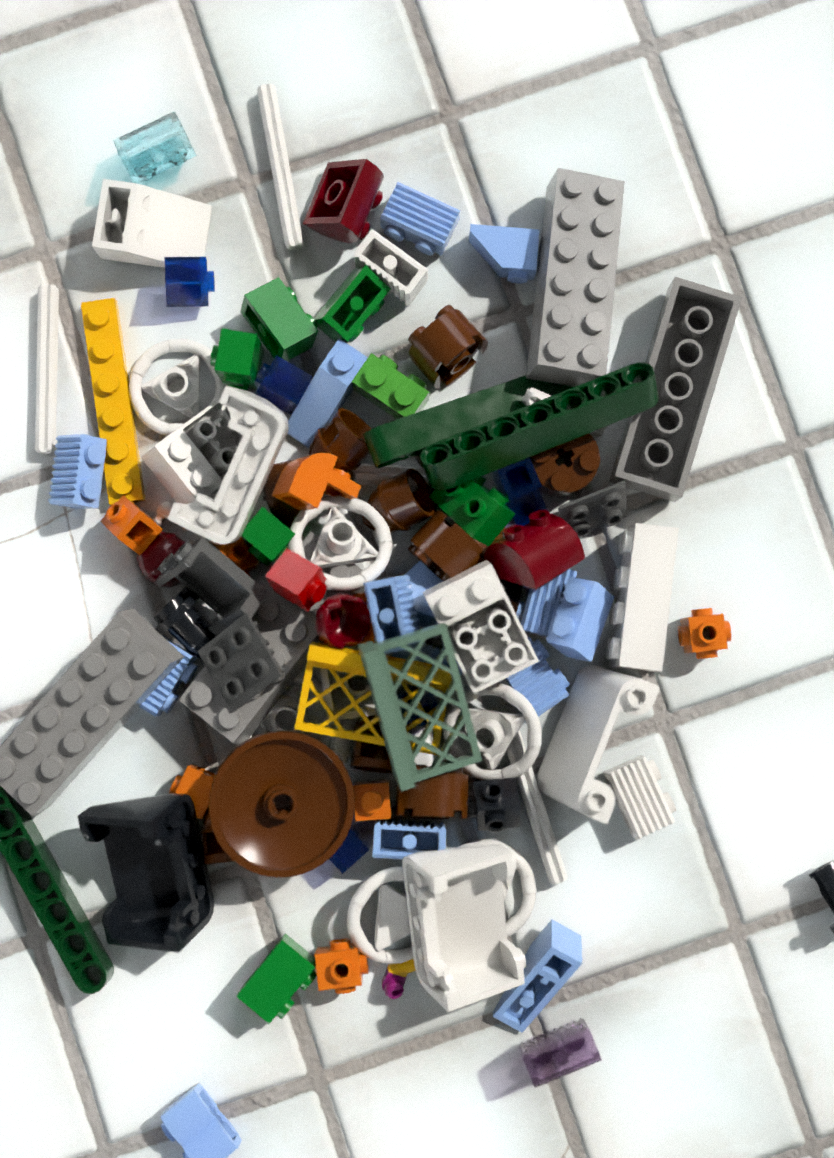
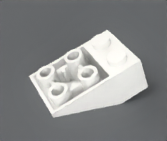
[92,179,212,273]
[141,397,243,504]
[422,560,539,694]

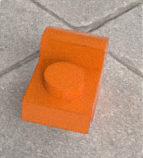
[272,453,361,511]

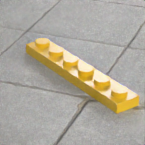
[81,298,146,505]

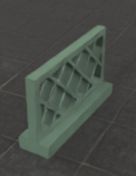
[358,623,482,792]

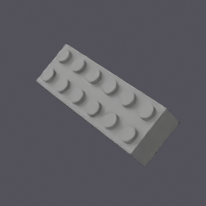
[526,168,625,387]
[609,277,742,502]
[179,531,365,745]
[0,608,184,817]

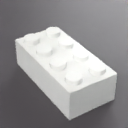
[605,523,679,672]

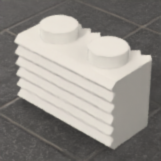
[354,229,428,306]
[603,755,676,840]

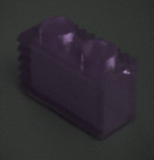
[519,1018,602,1088]

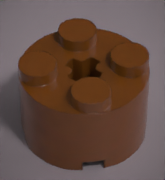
[408,305,488,389]
[527,433,600,497]
[407,510,485,581]
[396,765,469,819]

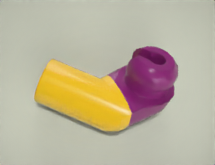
[382,958,415,999]

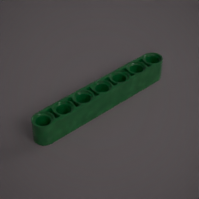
[420,362,659,490]
[363,375,573,469]
[0,786,114,994]

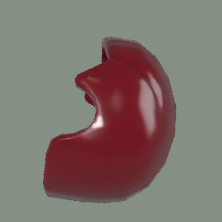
[137,532,185,588]
[315,594,371,650]

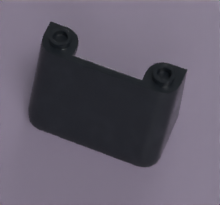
[77,793,214,953]

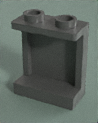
[154,537,268,636]

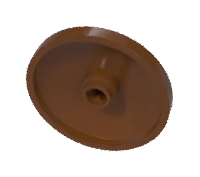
[209,730,355,878]

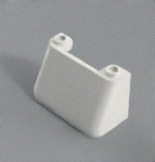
[167,386,289,544]
[537,665,660,824]
[402,844,526,1012]

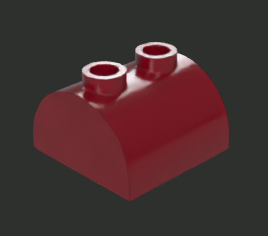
[303,159,384,243]
[484,510,585,590]

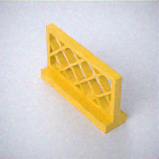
[295,641,452,755]

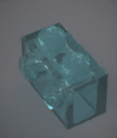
[113,111,197,184]

